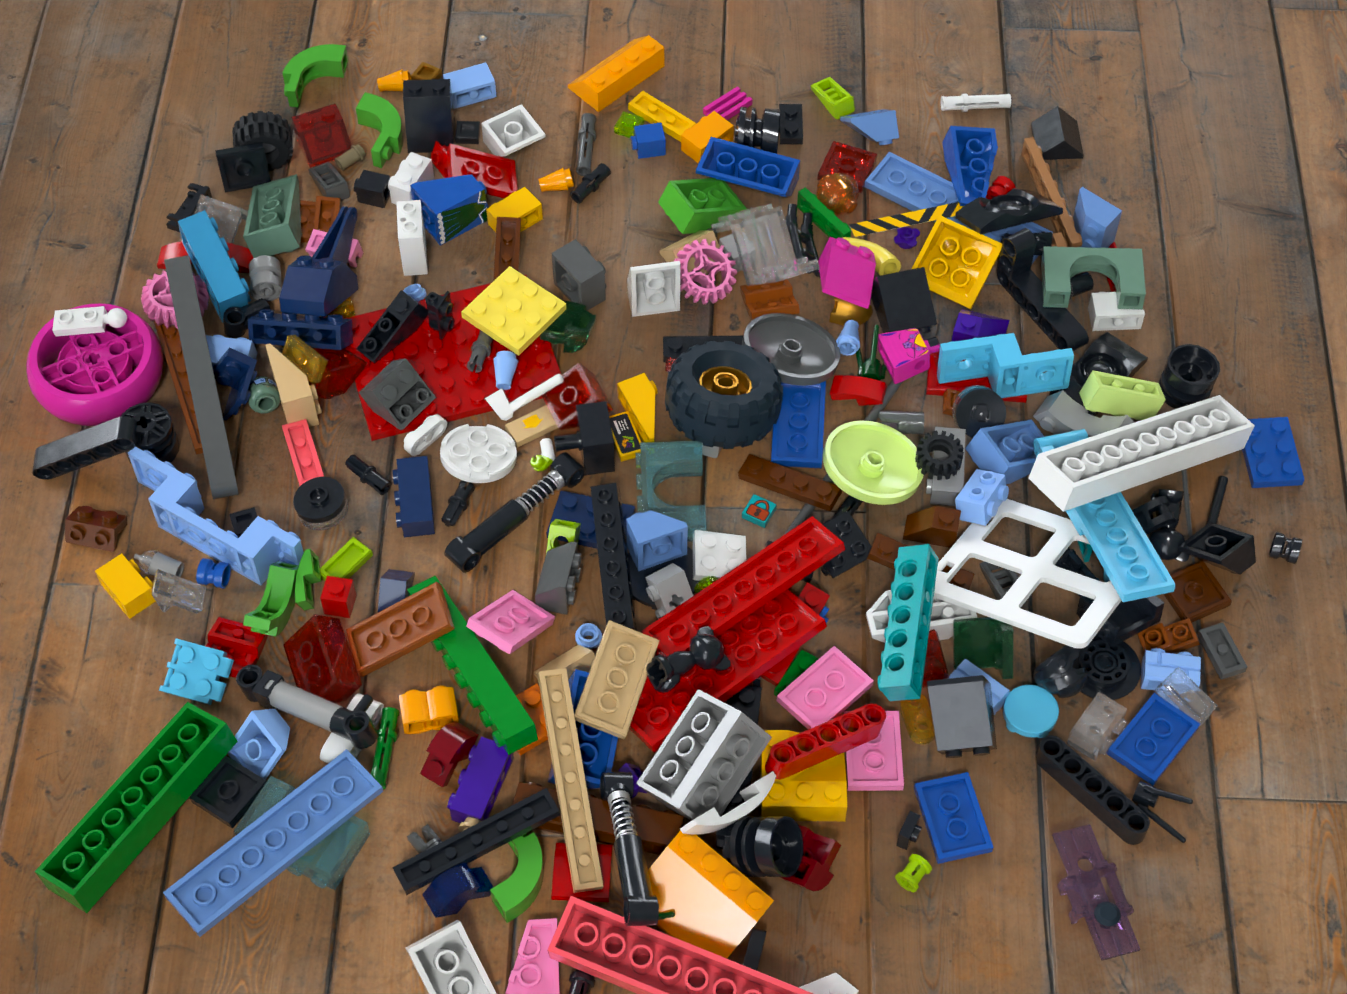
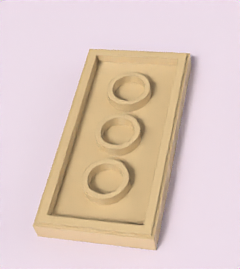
[574,620,660,740]

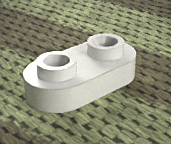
[404,414,447,456]

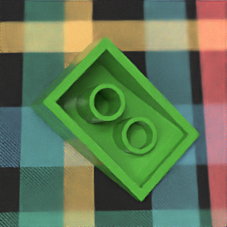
[658,178,747,234]

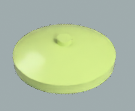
[823,421,924,505]

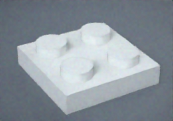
[693,530,746,582]

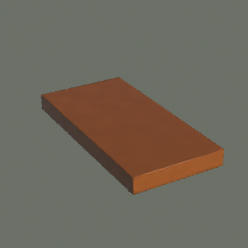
[346,582,455,677]

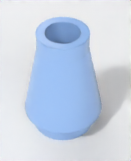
[836,320,860,356]
[493,351,518,390]

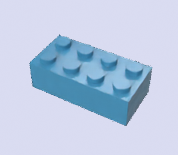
[178,210,251,323]

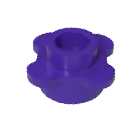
[894,227,920,249]

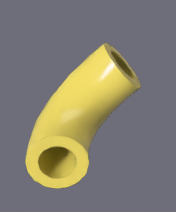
[842,237,901,276]

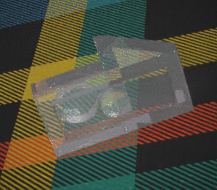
[152,569,206,614]

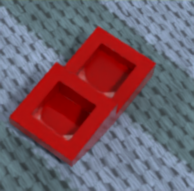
[830,375,887,406]

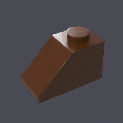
[903,506,961,548]

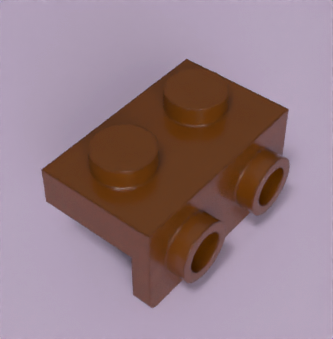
[65,506,127,552]

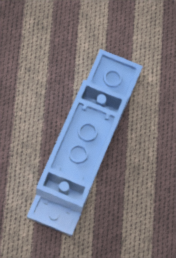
[128,447,304,586]

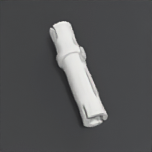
[941,94,1011,112]

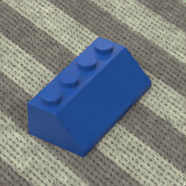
[696,137,800,197]
[548,669,618,789]

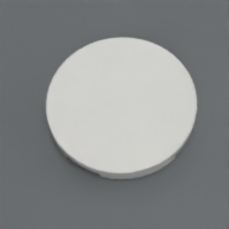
[440,424,517,483]

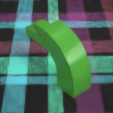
[283,44,348,107]
[356,92,403,168]
[243,561,299,637]
[490,832,544,923]

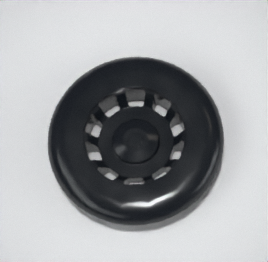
[1072,634,1141,701]

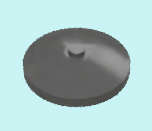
[742,313,840,386]

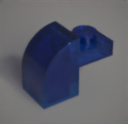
[422,863,493,918]

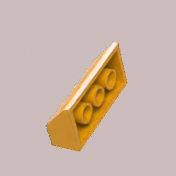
[568,35,665,112]

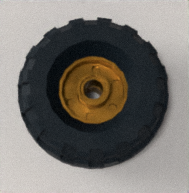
[665,341,783,449]

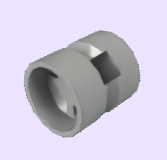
[249,255,282,301]

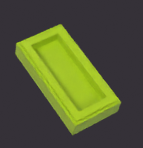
[320,537,373,581]

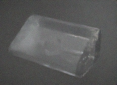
[1155,667,1217,725]

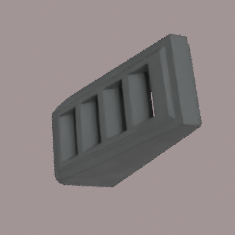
[308,162,350,201]
[980,562,1027,604]

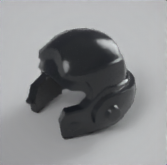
[1033,645,1088,698]

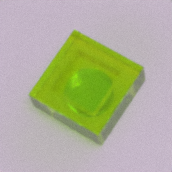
[614,111,644,138]

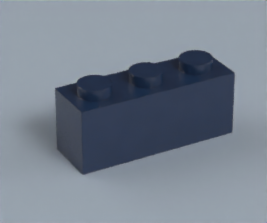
[392,456,435,538]

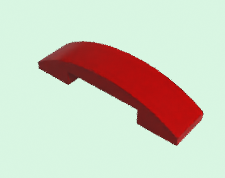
[157,241,254,273]

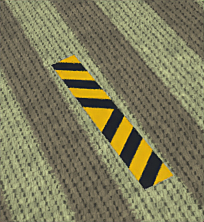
[849,202,964,237]

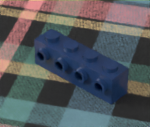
[248,309,353,350]

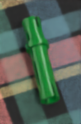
[371,707,399,790]

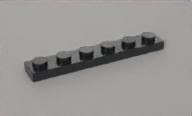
[393,788,560,896]

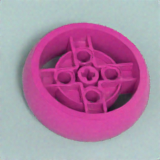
[26,303,163,426]

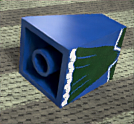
[410,174,489,246]

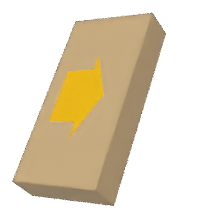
[505,404,561,448]

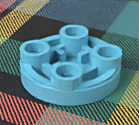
[1003,685,1059,738]

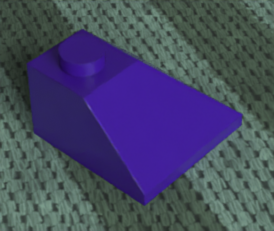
[952,309,1010,342]

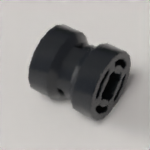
[1269,532,1302,564]

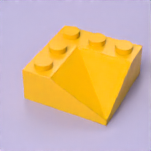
[760,730,847,822]

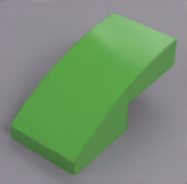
[295,549,322,611]

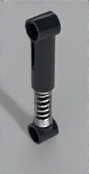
[444,452,586,573]
[600,772,659,926]

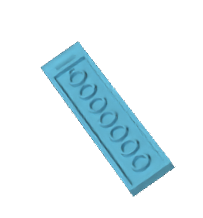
[1033,429,1175,602]

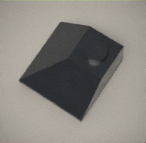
[1178,522,1256,575]

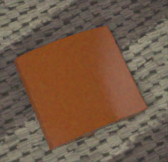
[300,196,340,243]
[740,278,800,320]

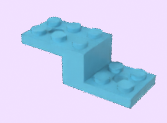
[937,333,1074,398]

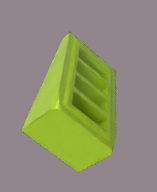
[811,77,855,119]

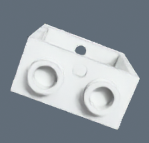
[396,200,428,276]

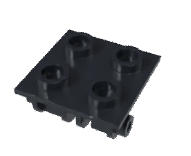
[821,511,871,578]

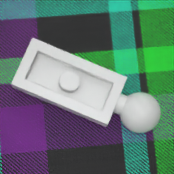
[52,306,127,337]

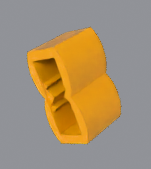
[399,685,459,734]

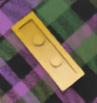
[628,91,696,142]

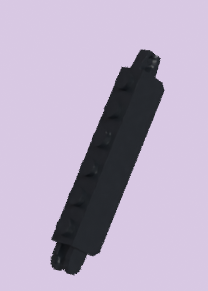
[716,676,762,865]

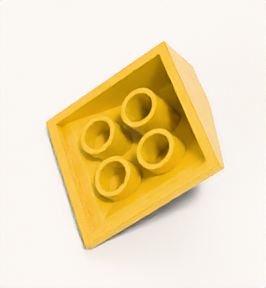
[912,215,1002,310]

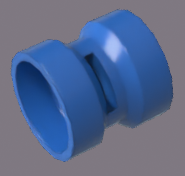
[196,558,231,589]

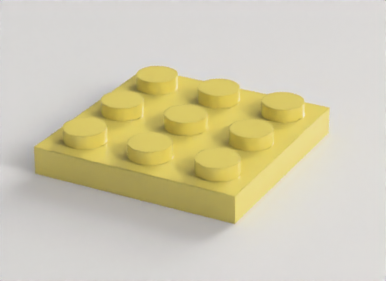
[461,266,567,356]

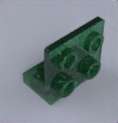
[953,617,1014,679]

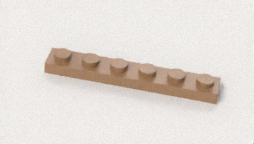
[1021,137,1082,247]

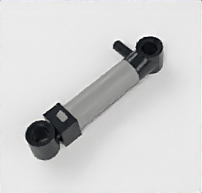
[236,664,378,749]

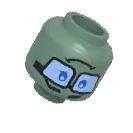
[248,376,281,414]

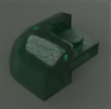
[540,300,596,353]

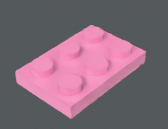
[466,590,555,654]
[776,646,874,729]
[844,711,904,791]

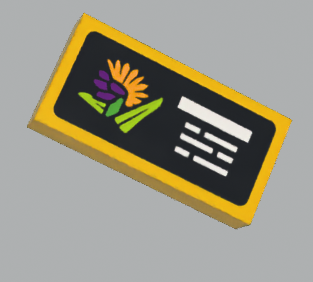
[609,411,645,462]

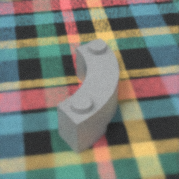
[1033,390,1135,438]

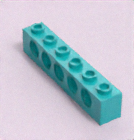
[878,544,939,701]

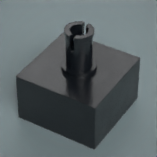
[554,401,615,476]

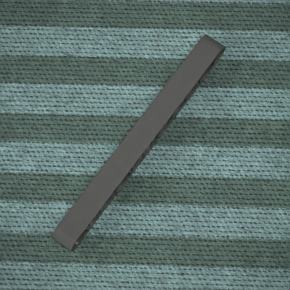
[164,255,239,500]

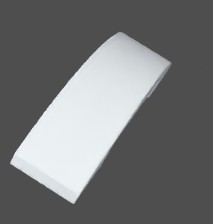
[680,771,776,835]

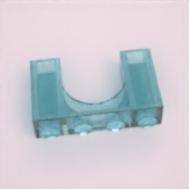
[635,441,706,542]
[234,776,370,890]

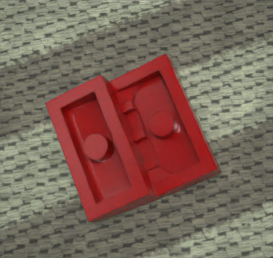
[206,617,268,678]
[551,843,612,902]

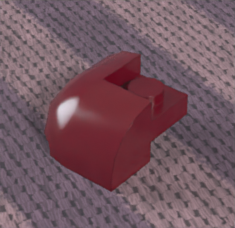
[780,825,841,892]

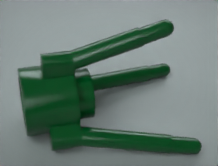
[856,325,887,381]

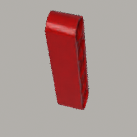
[765,703,886,780]

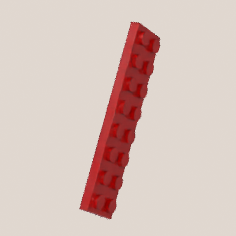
[641,516,846,656]

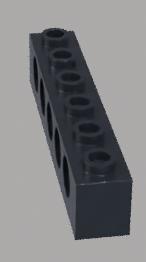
[590,483,637,631]

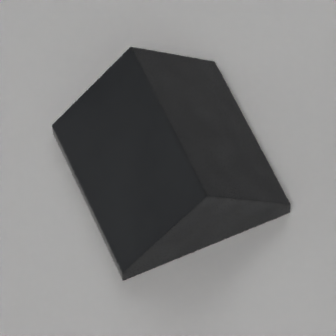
[1031,106,1084,160]

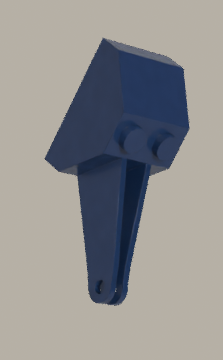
[279,206,359,317]

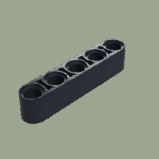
[32,416,137,480]
[1036,735,1150,845]

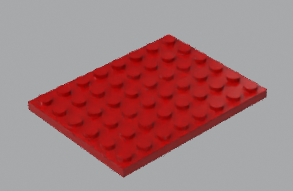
[345,275,566,441]

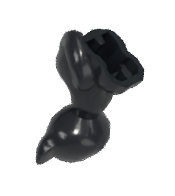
[1148,489,1190,562]
[646,626,731,693]

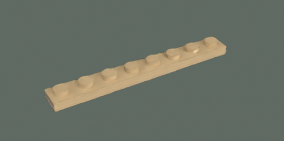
[538,668,603,893]

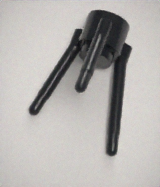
[1132,781,1193,843]

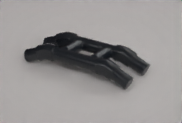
[785,204,820,278]

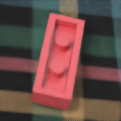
[282,419,324,486]

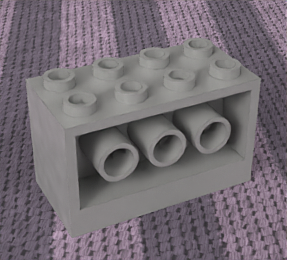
[636,689,772,821]

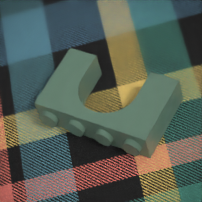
[1041,246,1146,310]

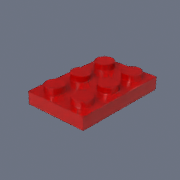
[446,144,518,198]

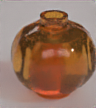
[816,173,859,216]

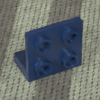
[213,347,257,421]

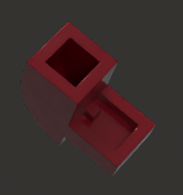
[420,721,479,787]

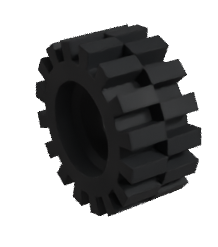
[915,431,964,480]

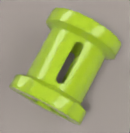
[895,854,932,893]

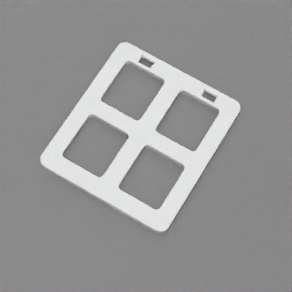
[934,499,1121,648]

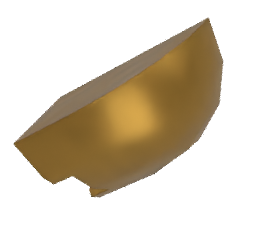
[829,297,873,326]

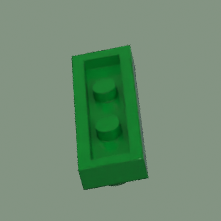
[797,187,851,239]

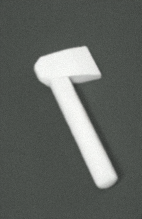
[485,374,564,421]

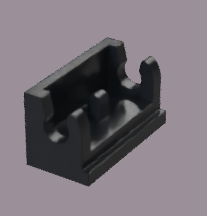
[166,183,213,232]

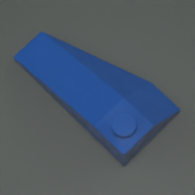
[942,126,998,206]

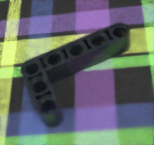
[997,228,1089,351]

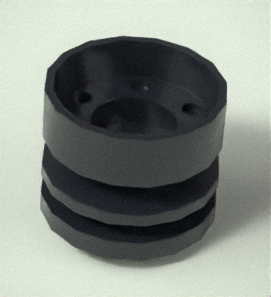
[735,107,780,154]
[1158,344,1220,409]
[121,402,179,463]
[729,816,803,877]

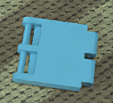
[159,638,234,705]

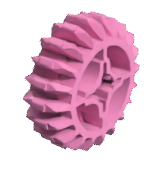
[673,239,737,305]
[141,270,209,329]

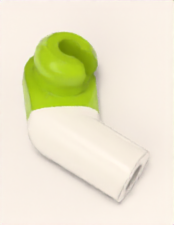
[530,438,555,472]

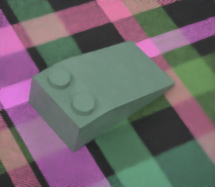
[243,174,302,258]

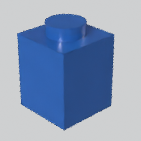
[630,122,666,159]

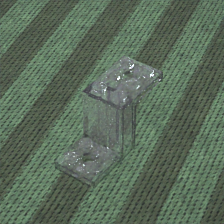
[711,203,820,286]

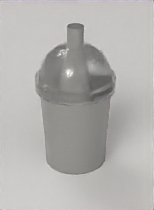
[134,550,184,582]

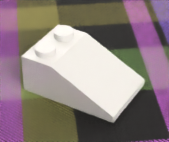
[627,261,680,317]
[405,920,497,994]

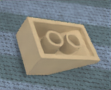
[265,344,321,427]

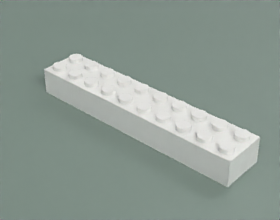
[1029,395,1255,512]

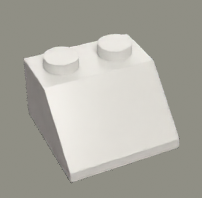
[481,104,545,156]

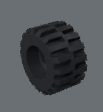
[232,111,293,171]

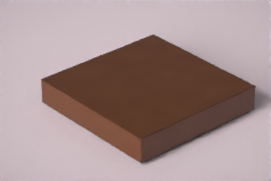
[1164,561,1232,623]

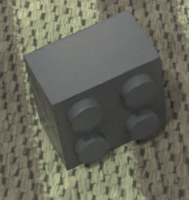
[552,239,606,314]

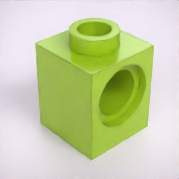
[546,519,581,553]

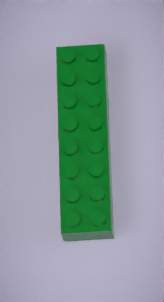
[35,702,238,913]

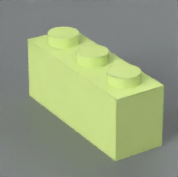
[1079,370,1166,420]

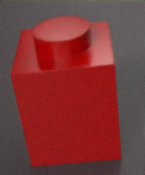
[320,576,357,618]

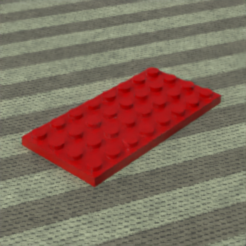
[629,589,827,753]

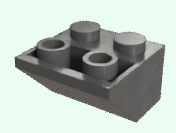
[358,359,436,430]
[535,542,582,615]

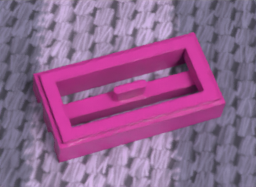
[703,86,753,120]

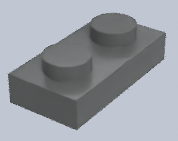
[1197,623,1247,680]

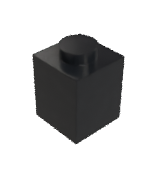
[354,170,390,208]

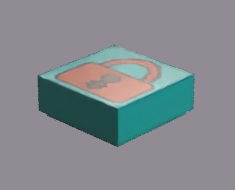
[742,494,777,528]

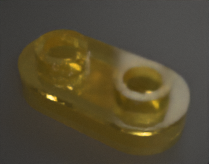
[900,694,935,745]

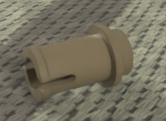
[335,144,366,171]

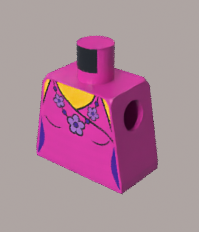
[878,328,940,384]

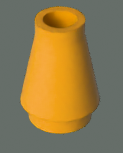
[377,69,412,92]
[538,168,574,192]

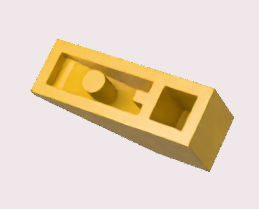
[617,373,658,453]

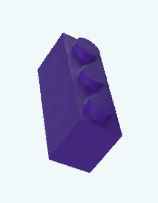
[447,737,514,823]

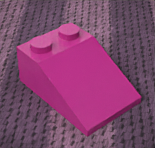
[818,237,876,309]

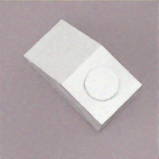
[1088,292,1145,331]

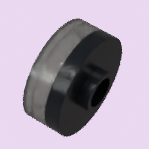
[952,385,1006,438]
[293,477,349,530]

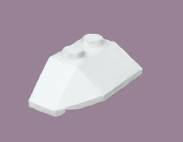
[866,590,978,643]

